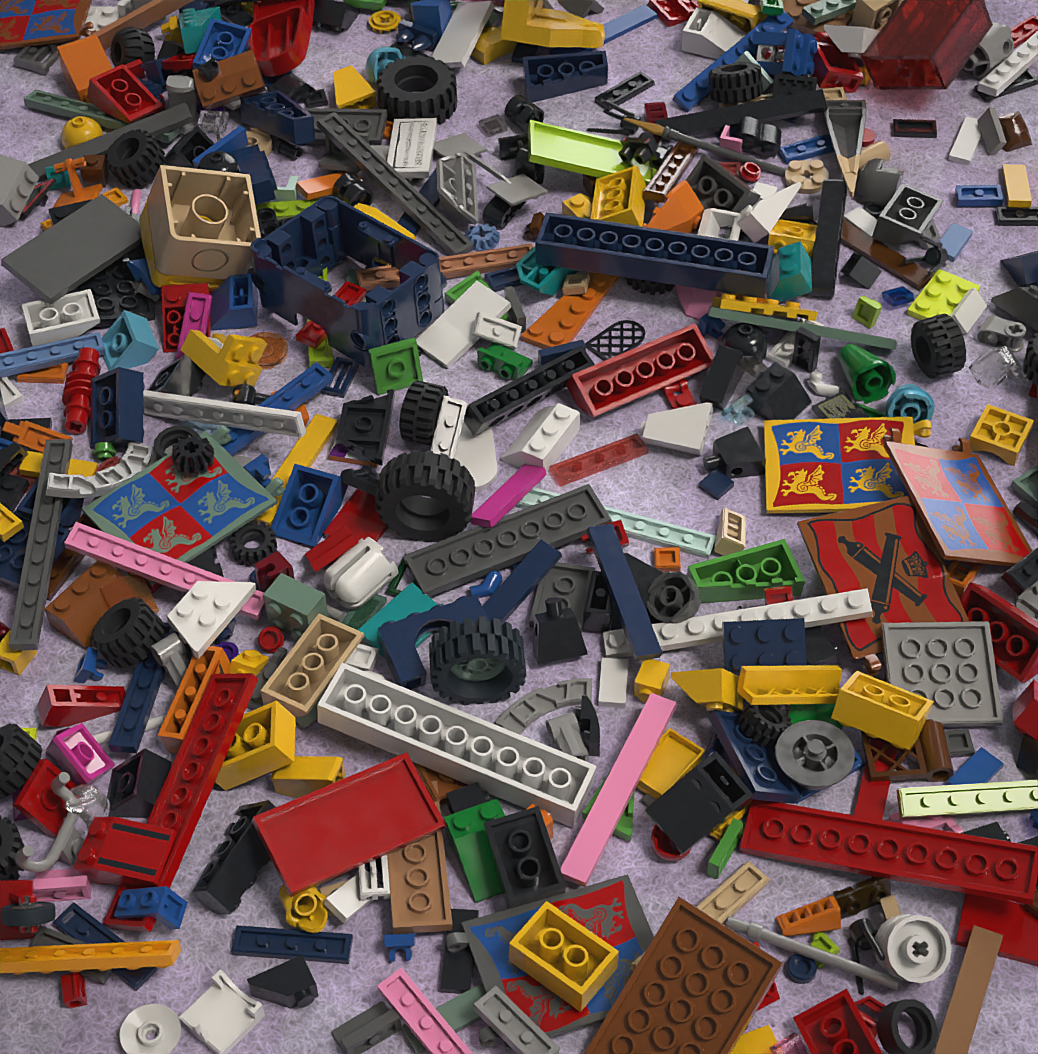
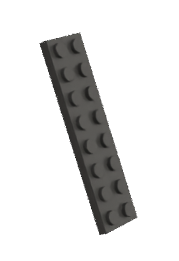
[404,484,611,597]

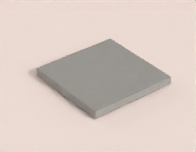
[880,622,1003,727]

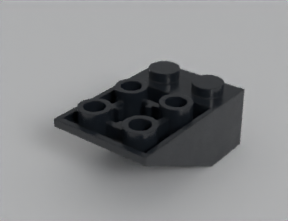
[645,752,753,855]

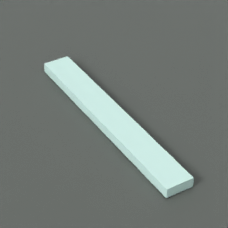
[517,487,716,559]

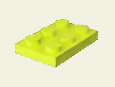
[907,269,981,320]

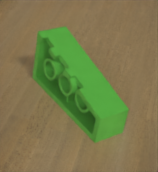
[686,539,805,603]

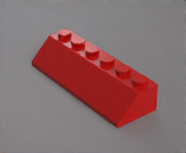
[566,323,714,418]

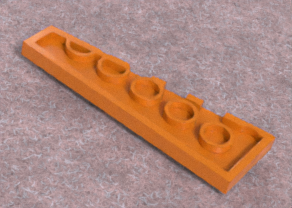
[521,272,619,349]

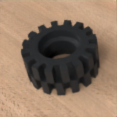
[230,521,278,567]
[738,702,792,747]

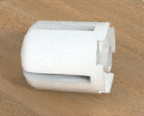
[323,537,398,610]

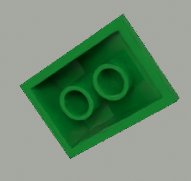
[444,798,505,903]

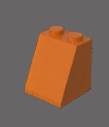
[57,34,113,104]

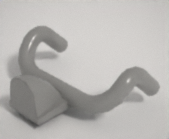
[15,772,84,873]

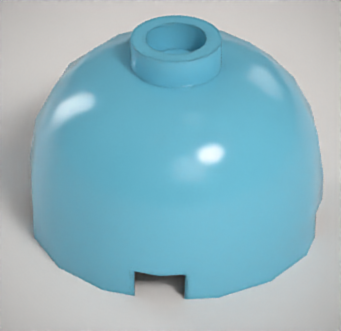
[365,46,405,86]

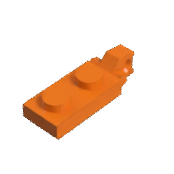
[2,421,73,454]

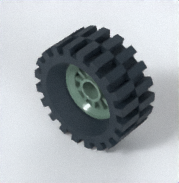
[429,617,527,705]

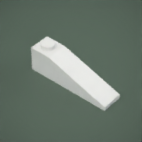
[737,182,802,243]

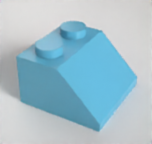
[102,310,159,371]

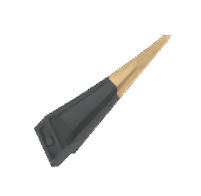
[823,100,867,198]

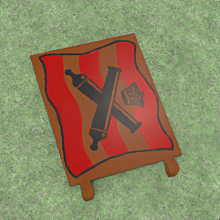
[797,495,969,676]

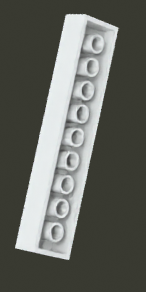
[317,663,597,828]

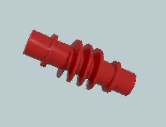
[62,347,101,434]

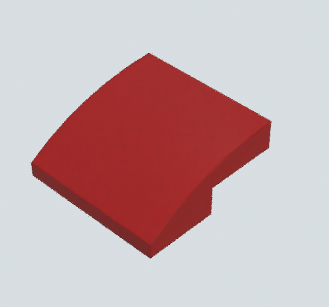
[647,0,699,27]
[305,524,359,572]

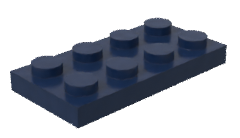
[708,710,800,804]

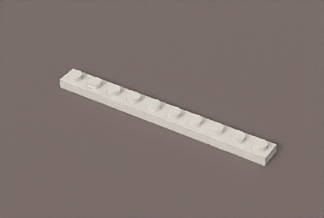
[603,588,873,658]

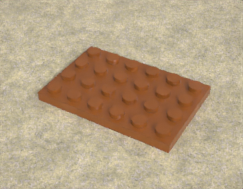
[584,897,784,1054]

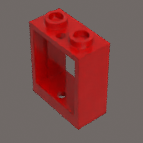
[812,41,864,93]

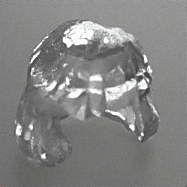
[64,784,110,840]

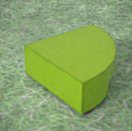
[811,932,840,970]

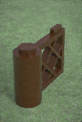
[860,719,954,782]

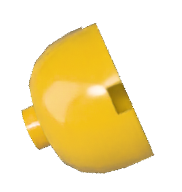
[61,116,104,150]

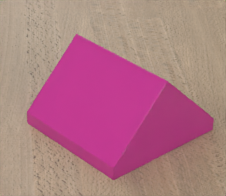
[47,723,116,790]

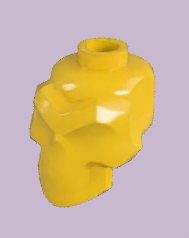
[278,884,328,933]

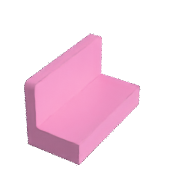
[33,868,92,902]

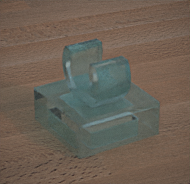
[721,393,754,425]

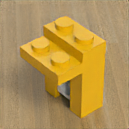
[180,330,268,387]

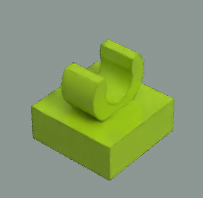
[852,296,882,329]

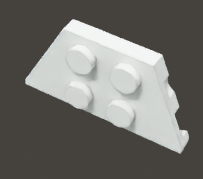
[167,581,256,659]

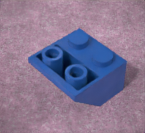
[211,273,258,331]

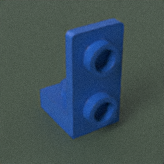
[114,886,188,930]

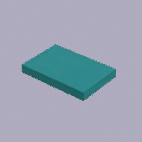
[358,583,438,659]

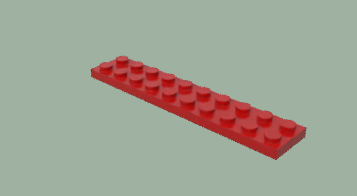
[103,673,259,932]
[740,799,1038,905]

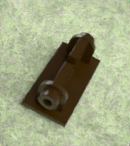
[832,876,891,919]

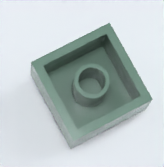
[263,573,329,642]

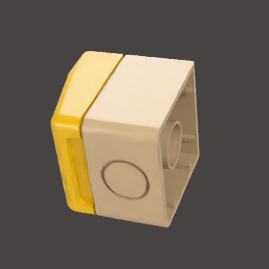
[139,165,261,292]

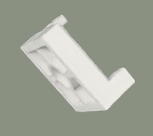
[178,969,265,1054]

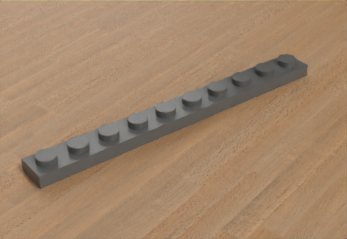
[317,112,473,256]
[9,439,73,651]

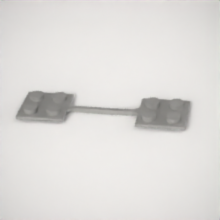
[433,133,548,206]

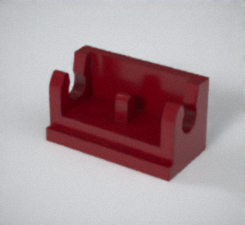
[254,551,295,593]

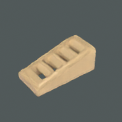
[714,508,746,556]

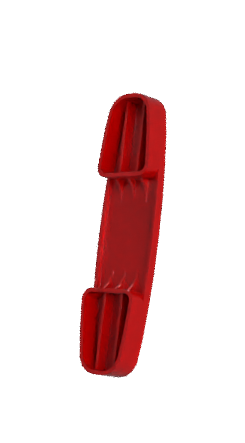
[248,0,315,77]

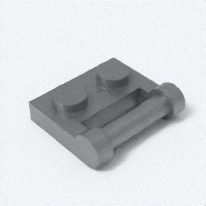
[13,43,64,76]

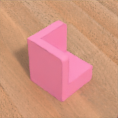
[719,125,744,158]

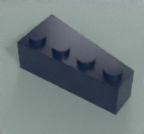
[523,50,608,103]
[240,90,315,146]

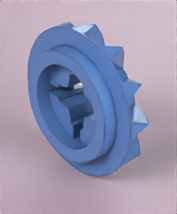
[465,223,500,251]

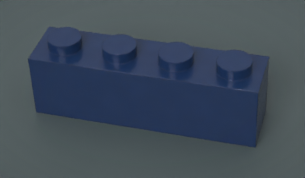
[233,144,278,205]

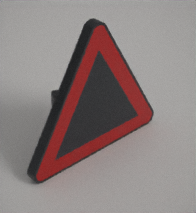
[22,178,56,215]

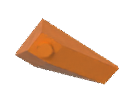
[643,180,704,234]

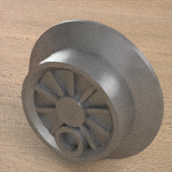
[775,720,855,790]

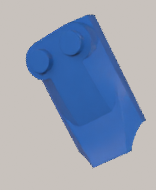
[193,18,252,69]

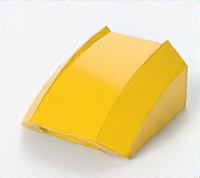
[471,25,517,65]

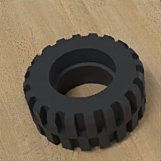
[376,55,458,125]
[375,450,476,542]

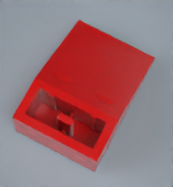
[161,283,212,353]

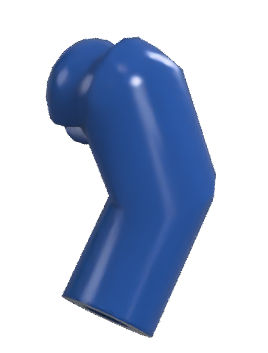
[469,570,502,598]

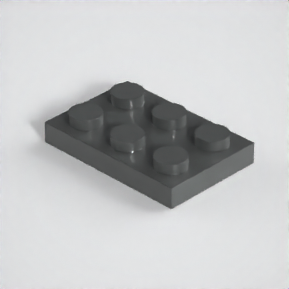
[529,562,595,633]

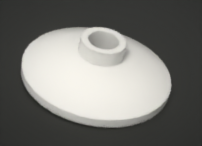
[120,1004,181,1054]

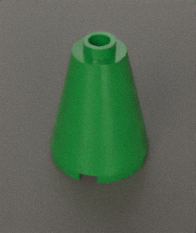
[838,344,896,404]

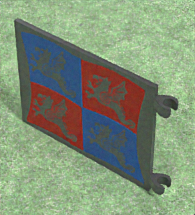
[446,874,654,1051]

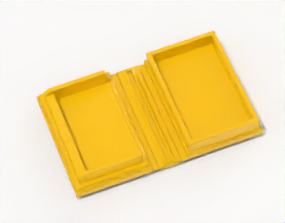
[636,728,752,841]

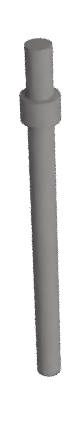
[726,916,900,990]

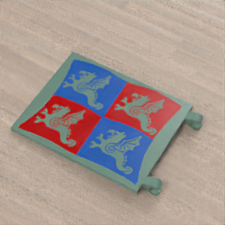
[82,425,285,586]

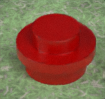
[739,162,761,182]
[258,626,285,653]

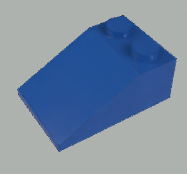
[271,464,348,547]

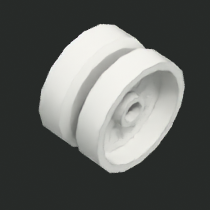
[875,914,951,983]

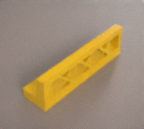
[737,665,843,705]

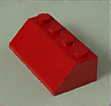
[960,582,1038,683]

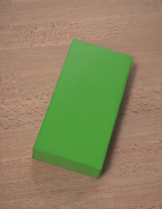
[707,818,743,879]

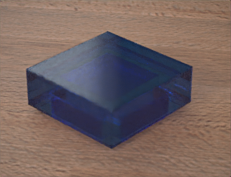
[882,286,914,307]

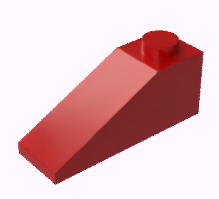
[37,684,126,727]

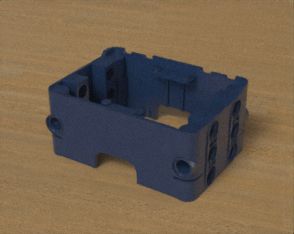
[250,196,447,368]

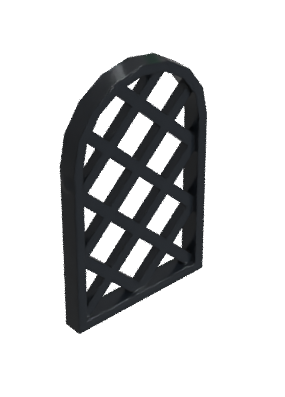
[585,320,646,361]

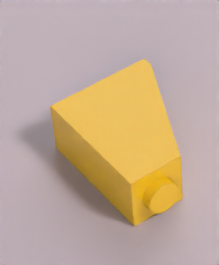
[333,65,377,109]
[271,756,346,798]

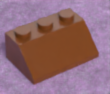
[193,50,267,111]
[45,560,142,650]

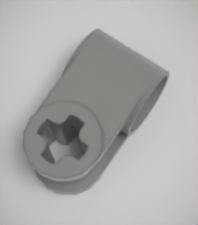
[977,315,1026,352]

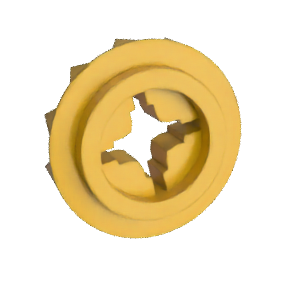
[369,10,401,34]

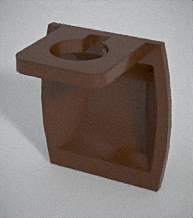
[998,111,1032,152]

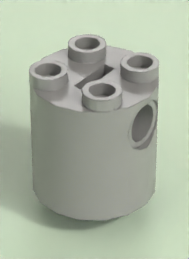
[955,22,1014,78]

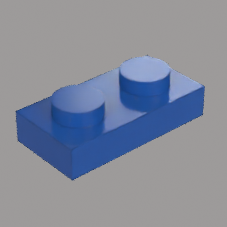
[955,185,1003,207]

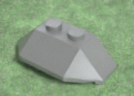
[436,152,479,225]

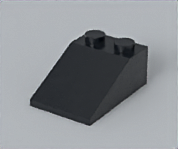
[483,806,566,909]

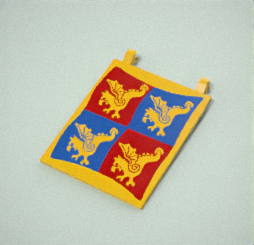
[764,417,931,514]

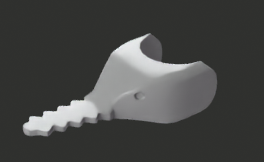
[166,69,196,134]

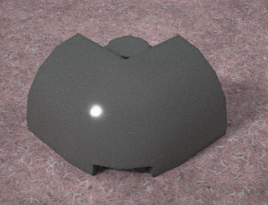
[854,158,904,207]

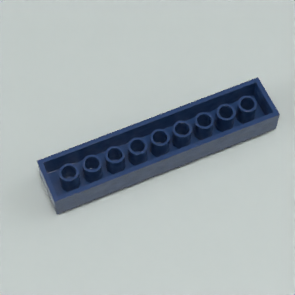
[535,212,774,298]

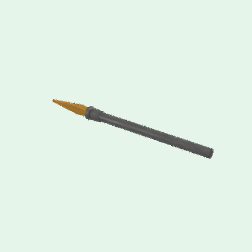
[624,118,786,177]

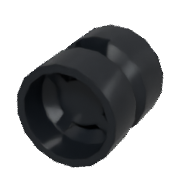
[504,95,544,133]
[333,173,373,207]

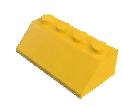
[590,165,647,227]

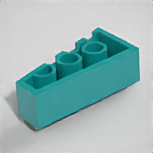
[179,7,222,54]

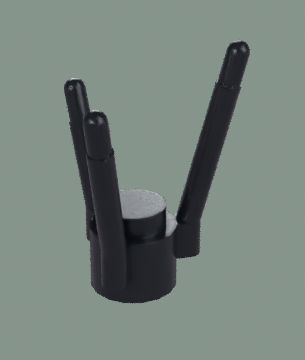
[586,100,641,136]
[903,235,948,275]
[847,918,885,995]

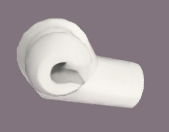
[808,372,840,397]

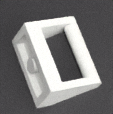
[697,208,742,241]

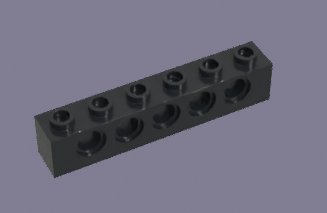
[463,345,595,436]

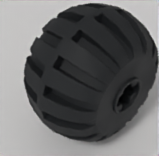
[111,27,155,71]

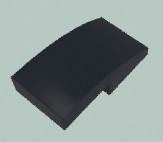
[575,696,600,757]

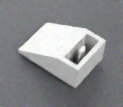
[682,7,747,59]

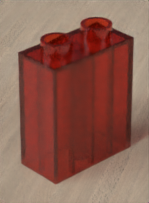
[861,0,993,90]

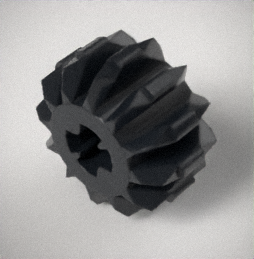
[171,434,215,477]

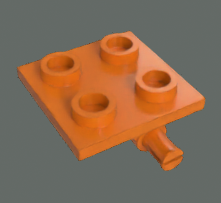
[52,157,103,208]

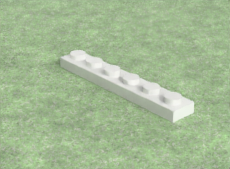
[977,31,1038,97]

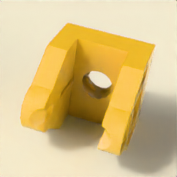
[500,0,605,48]

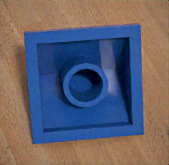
[410,0,452,44]

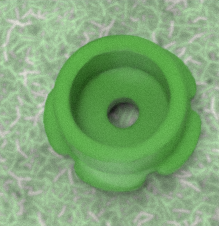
[92,442,117,461]

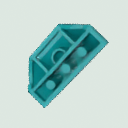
[516,246,579,295]

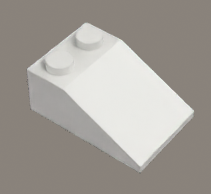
[22,289,100,347]

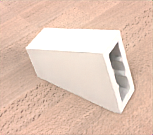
[640,403,713,456]

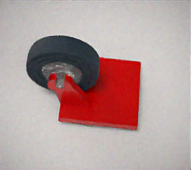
[0,879,56,940]

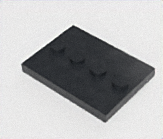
[78,256,155,327]

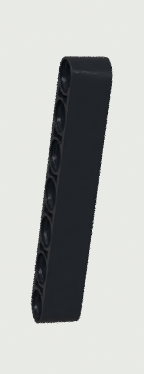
[810,179,847,297]

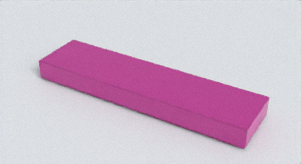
[470,464,546,528]

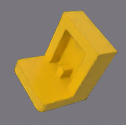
[229,649,269,676]

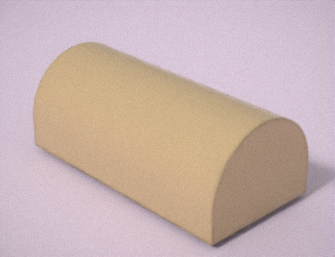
[857,140,890,176]

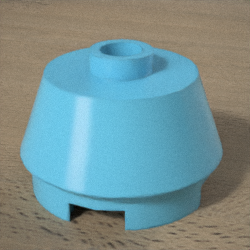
[885,384,935,424]

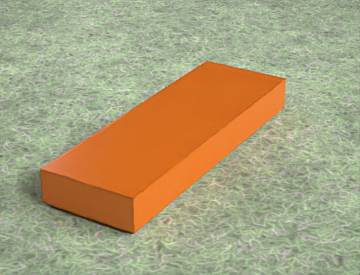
[296,171,363,200]

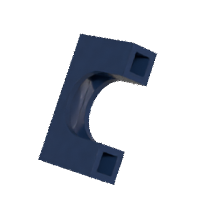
[377,594,489,690]

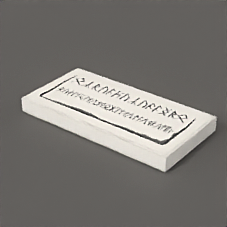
[387,118,437,178]

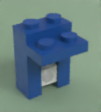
[752,28,817,79]

